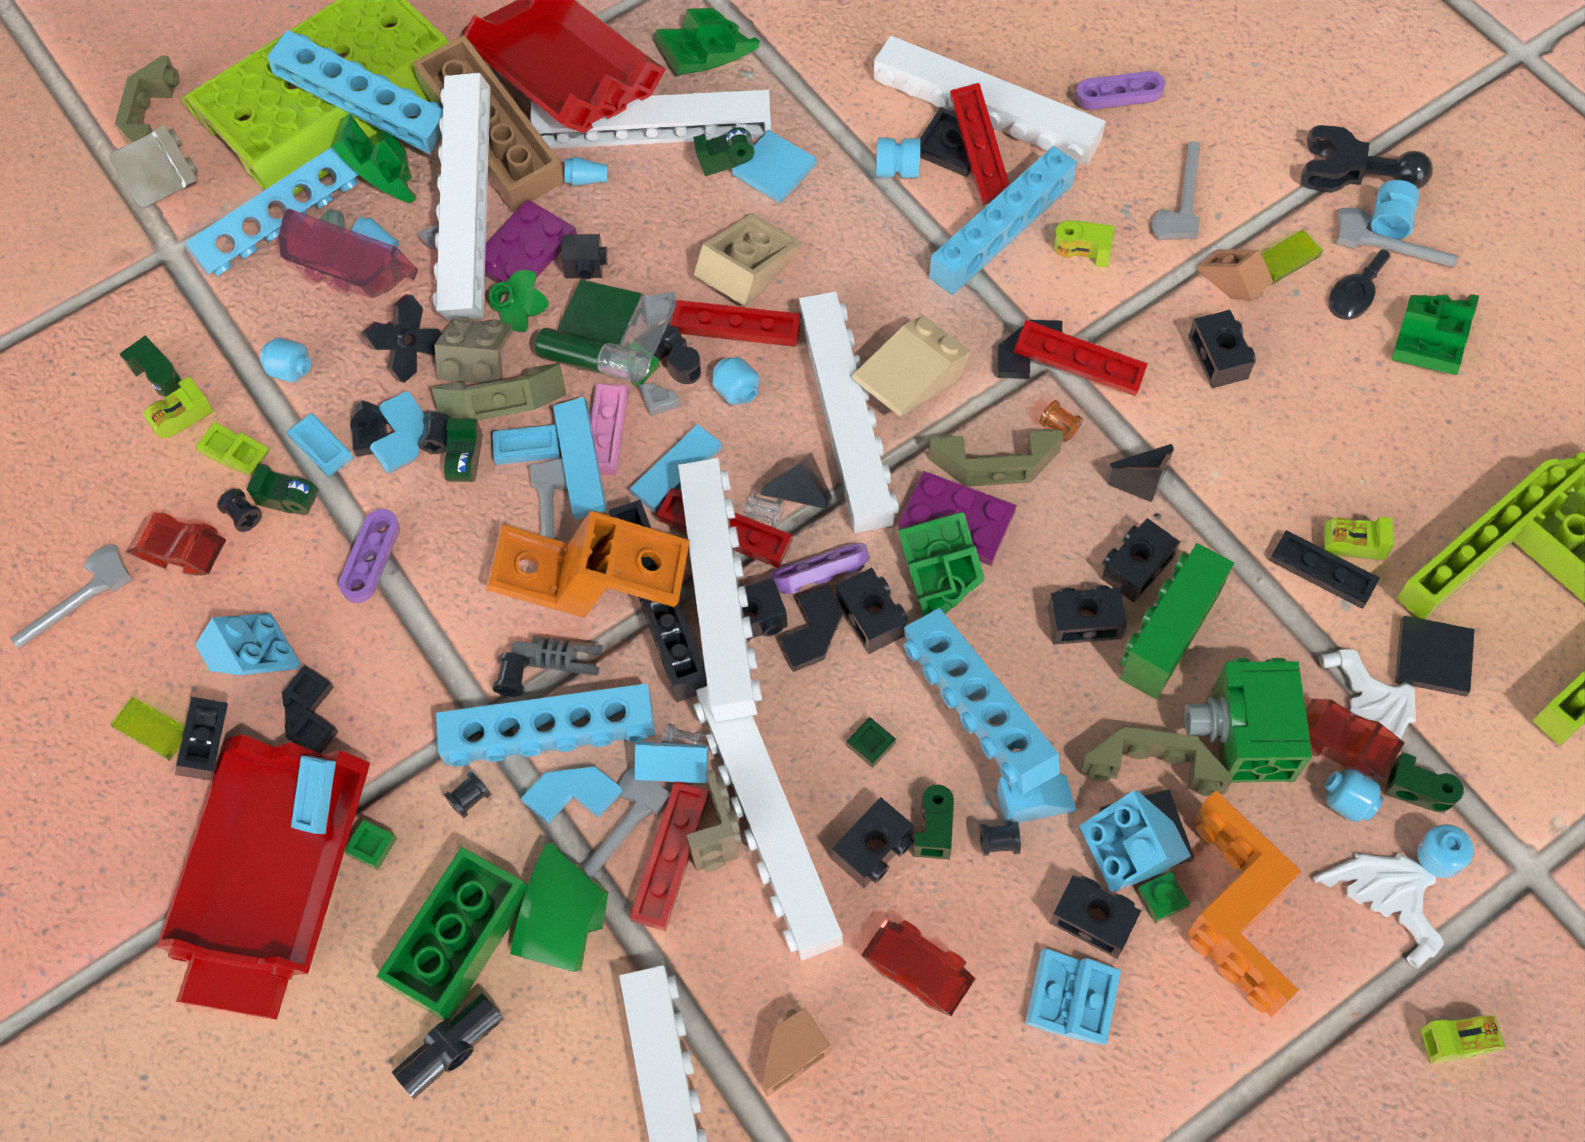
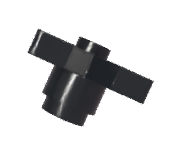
[361,294,442,383]

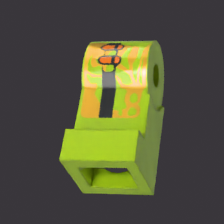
[1054,220,1115,268]
[144,376,214,438]
[1324,517,1394,561]
[1420,1015,1506,1064]

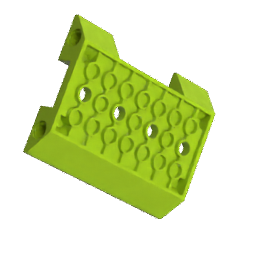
[179,0,450,206]

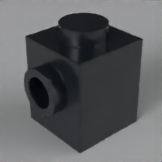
[561,234,608,280]

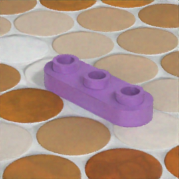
[1076,71,1165,110]
[339,509,400,603]
[770,543,870,594]

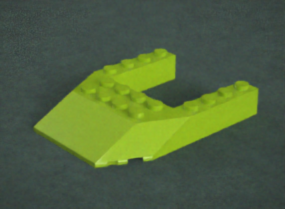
[1396,452,1585,746]

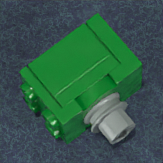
[1184,657,1312,783]

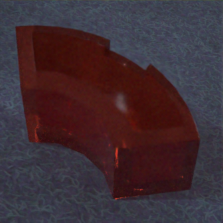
[126,512,227,576]
[1306,698,1405,779]
[861,919,976,1016]

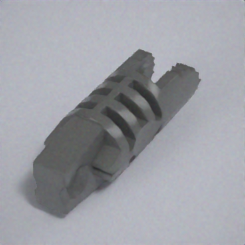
[511,636,603,676]

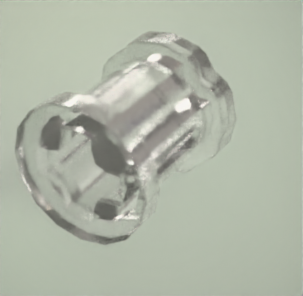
[743,492,784,528]
[661,723,704,745]

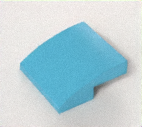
[1025,949,1121,1045]

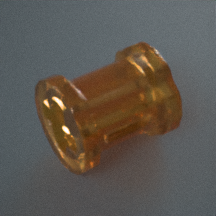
[1039,400,1083,442]

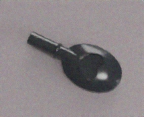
[1328,249,1390,320]

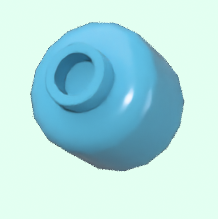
[260,337,311,382]
[712,357,760,405]
[1324,768,1383,822]
[1417,824,1474,878]

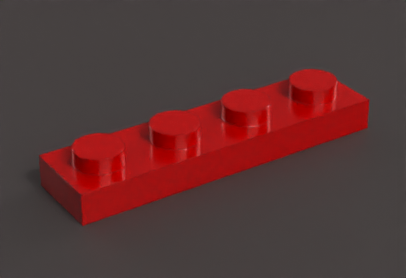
[950,83,1010,206]
[671,300,801,347]
[1014,320,1148,396]
[657,488,793,568]
[629,782,710,931]

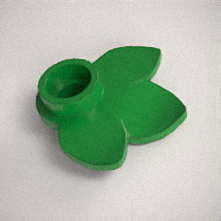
[489,270,549,332]

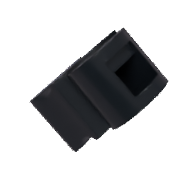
[642,323,702,384]

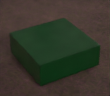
[846,717,896,768]

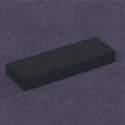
[1269,530,1380,609]

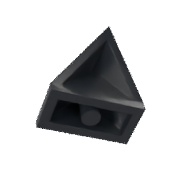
[1105,444,1174,502]
[761,452,832,509]

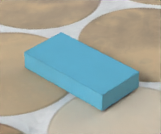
[286,413,354,477]
[492,424,560,465]
[635,742,708,783]
[291,756,336,834]

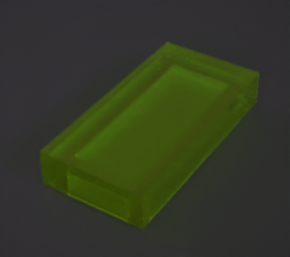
[1261,229,1323,285]
[110,697,185,761]

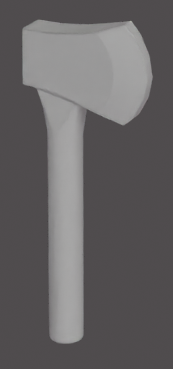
[1152,141,1200,240]
[1336,207,1458,268]
[530,458,568,539]
[10,545,133,649]
[582,767,670,879]

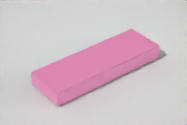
[591,384,629,475]

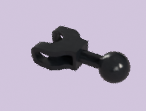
[1301,125,1433,193]

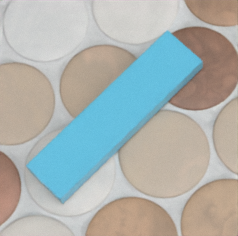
[553,397,608,520]

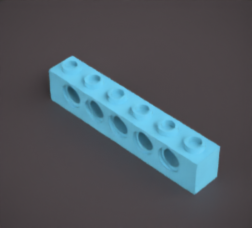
[267,30,443,154]
[929,146,1077,296]
[184,147,359,276]
[903,608,1060,794]
[436,683,656,767]

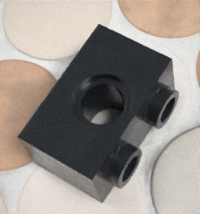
[1188,310,1256,388]
[1101,518,1181,603]
[836,567,908,654]
[742,578,788,643]
[1048,585,1127,645]
[175,696,228,781]
[831,797,914,888]
[1050,875,1142,959]

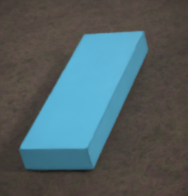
[630,424,722,513]

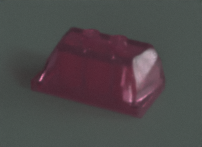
[278,208,418,298]

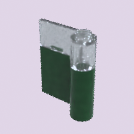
[535,279,677,382]

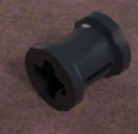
[418,411,451,454]
[217,489,262,532]
[492,652,529,697]
[443,771,492,819]
[980,821,1021,856]

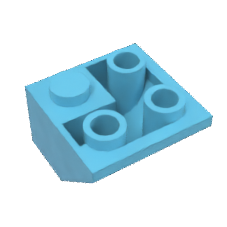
[195,613,301,675]
[1079,790,1191,892]

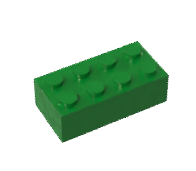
[1119,543,1235,700]
[376,846,527,1021]

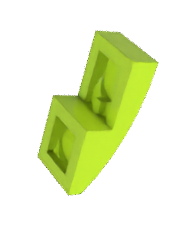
[195,421,270,476]

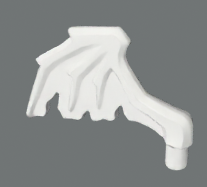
[1319,649,1416,769]
[1313,853,1444,969]

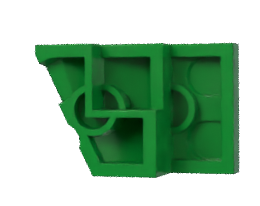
[654,8,760,74]
[331,114,416,203]
[1391,294,1479,375]
[898,511,985,616]
[510,843,609,972]

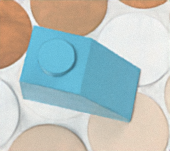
[996,774,1076,826]

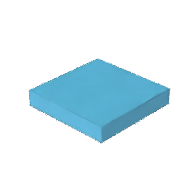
[732,130,817,203]

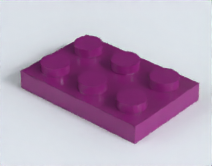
[485,200,577,283]
[898,471,1017,566]

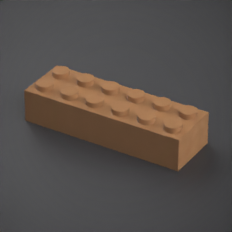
[413,35,564,211]

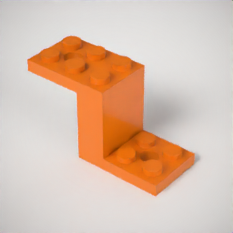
[486,511,690,618]
[1187,790,1302,1017]

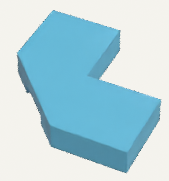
[370,391,425,474]
[520,767,623,824]

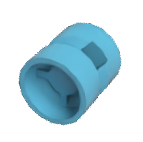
[876,137,920,179]
[1371,180,1420,240]

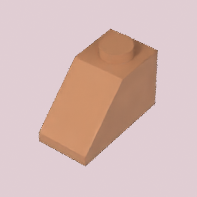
[1196,249,1273,301]
[762,1007,831,1097]

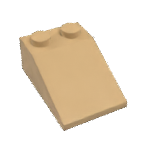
[694,213,802,306]
[852,314,971,417]

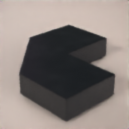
[997,319,1062,379]
[779,585,843,672]
[282,666,338,754]

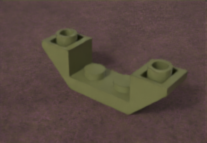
[115,55,179,145]
[432,363,566,420]
[929,429,1063,486]
[1080,726,1232,796]

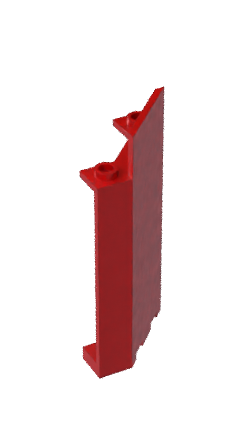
[462,0,666,133]
[156,734,371,1020]

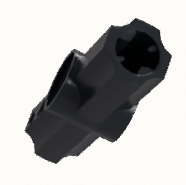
[392,993,504,1099]

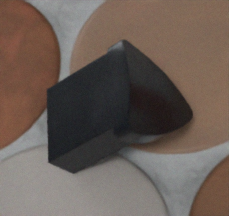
[350,400,389,457]

